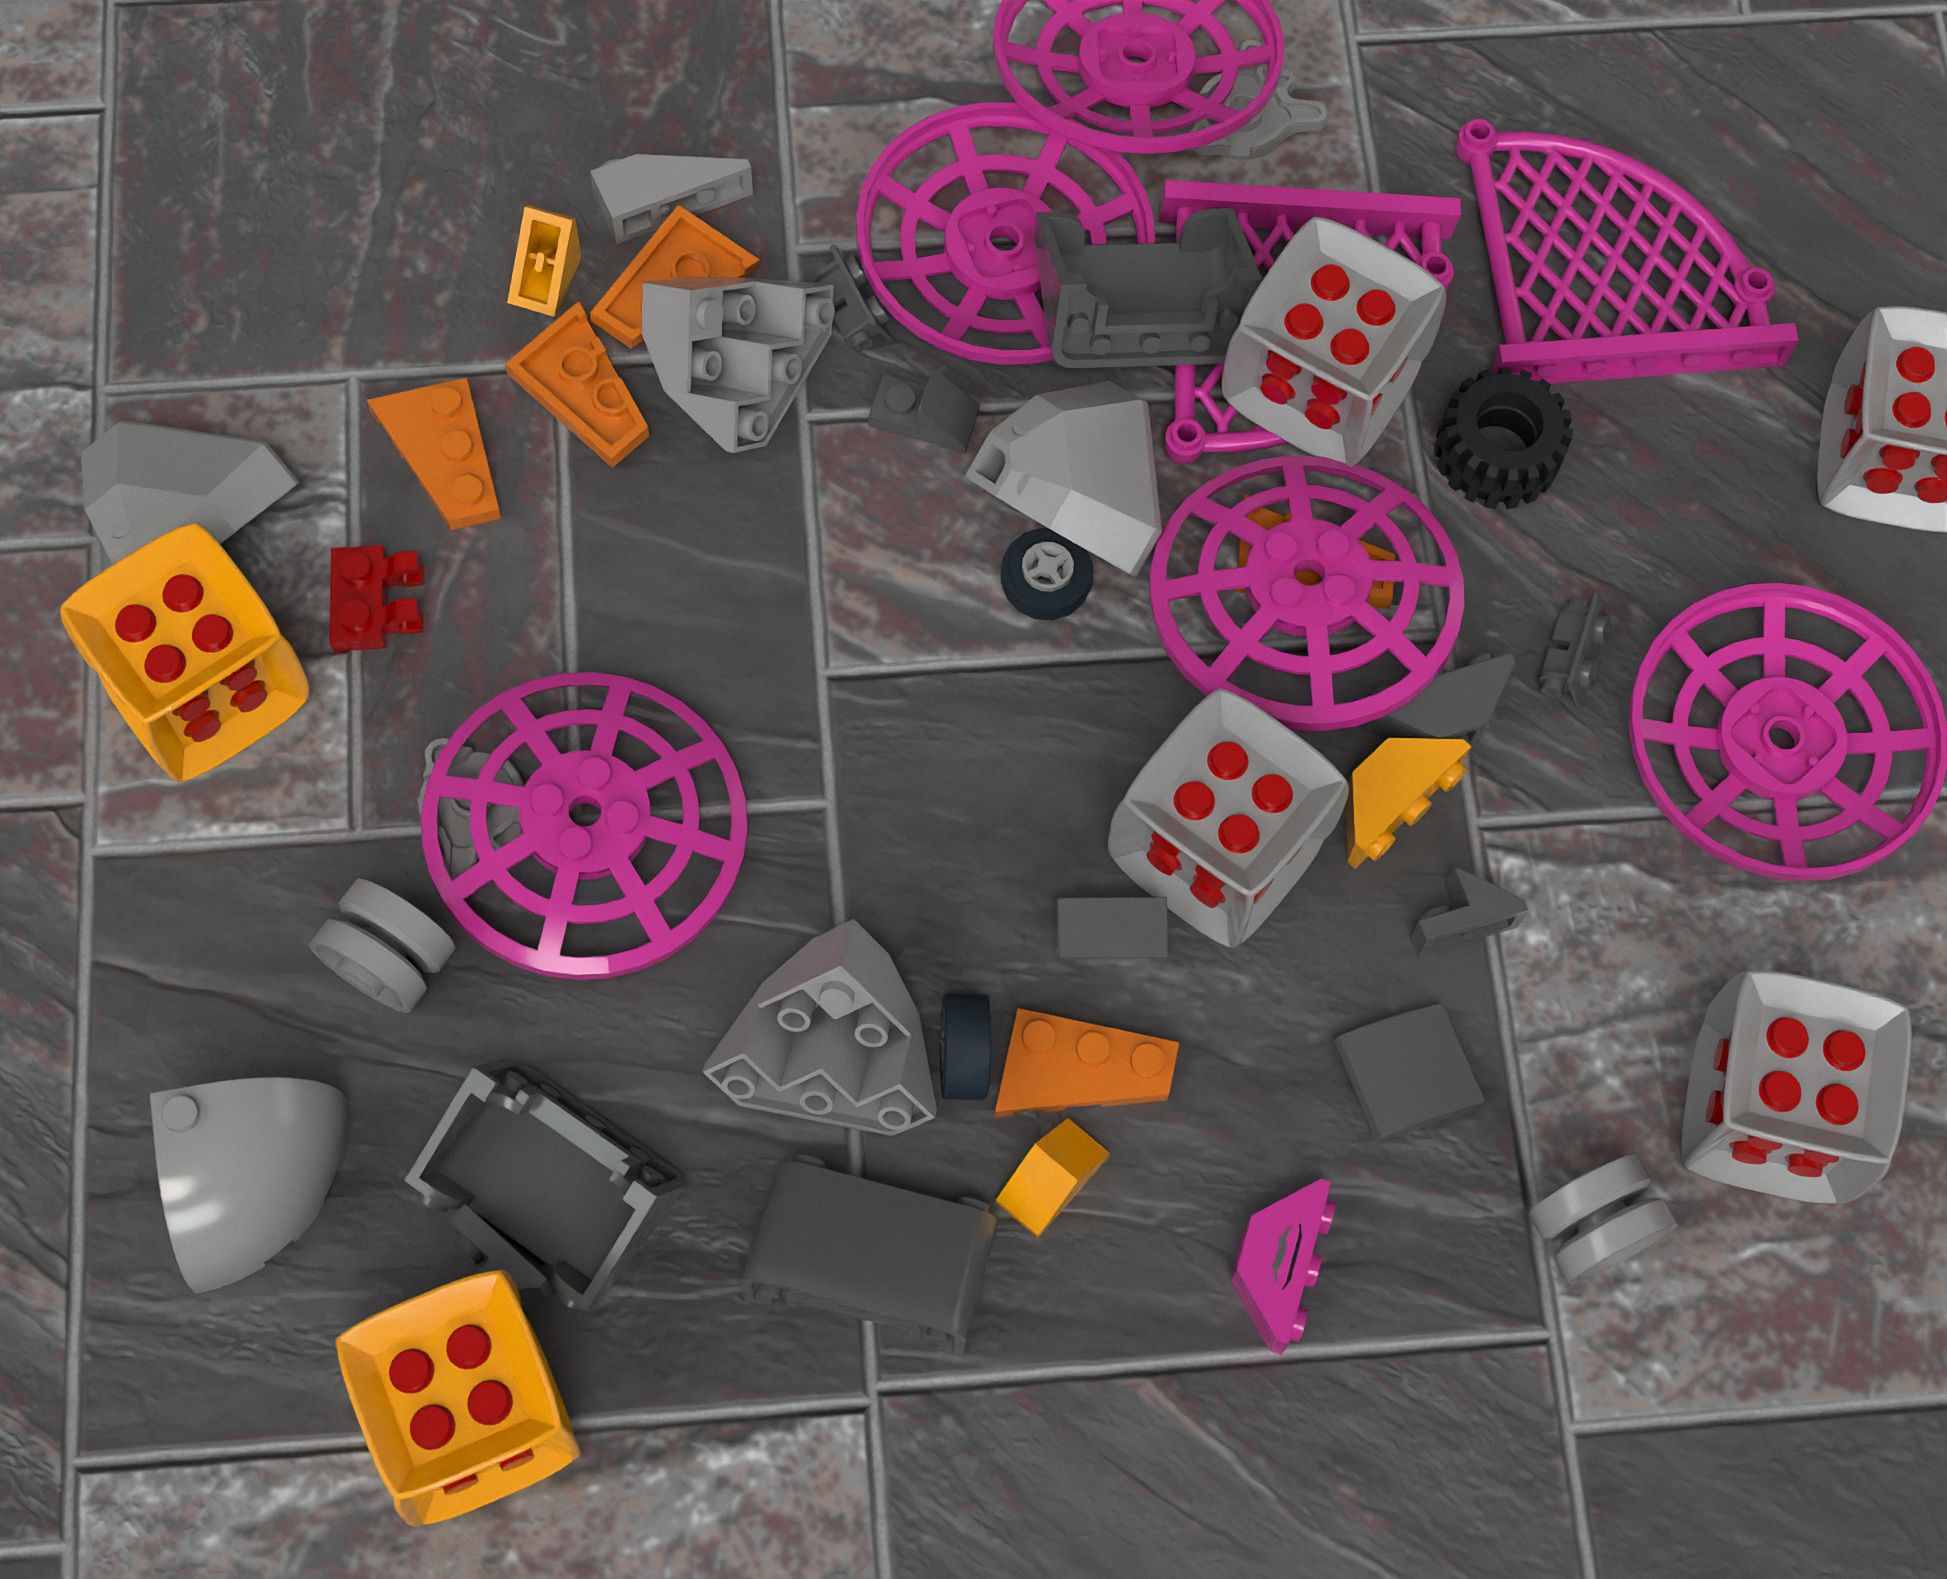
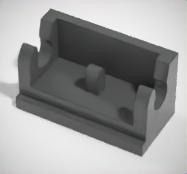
[1054,897,1168,960]

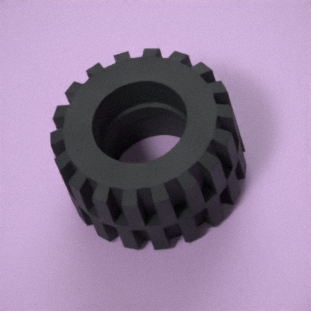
[1434,367,1573,509]

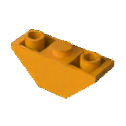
[1345,738,1471,869]

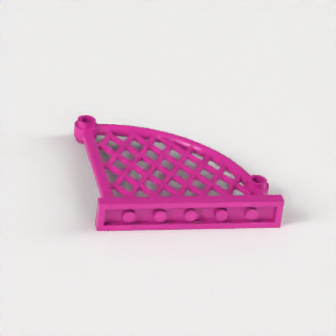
[1455,119,1799,384]
[1159,180,1461,464]

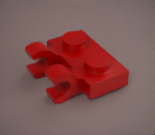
[329,545,424,652]

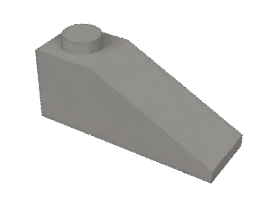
[590,154,753,245]

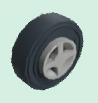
[1000,528,1093,620]

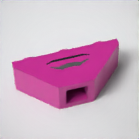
[1230,1179,1336,1355]

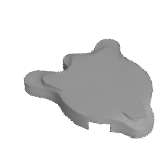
[1190,40,1328,160]
[417,738,525,880]

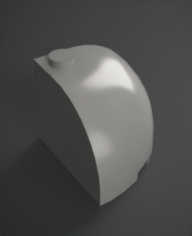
[150,1078,349,1294]

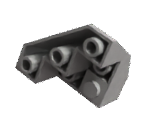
[642,277,835,453]
[964,381,1162,577]
[81,420,300,564]
[702,919,937,1136]

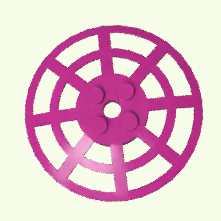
[993,0,1284,154]
[856,102,1155,365]
[1149,456,1465,731]
[1628,583,1947,882]
[421,672,748,980]

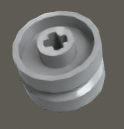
[308,878,456,1014]
[1528,1154,1679,1285]

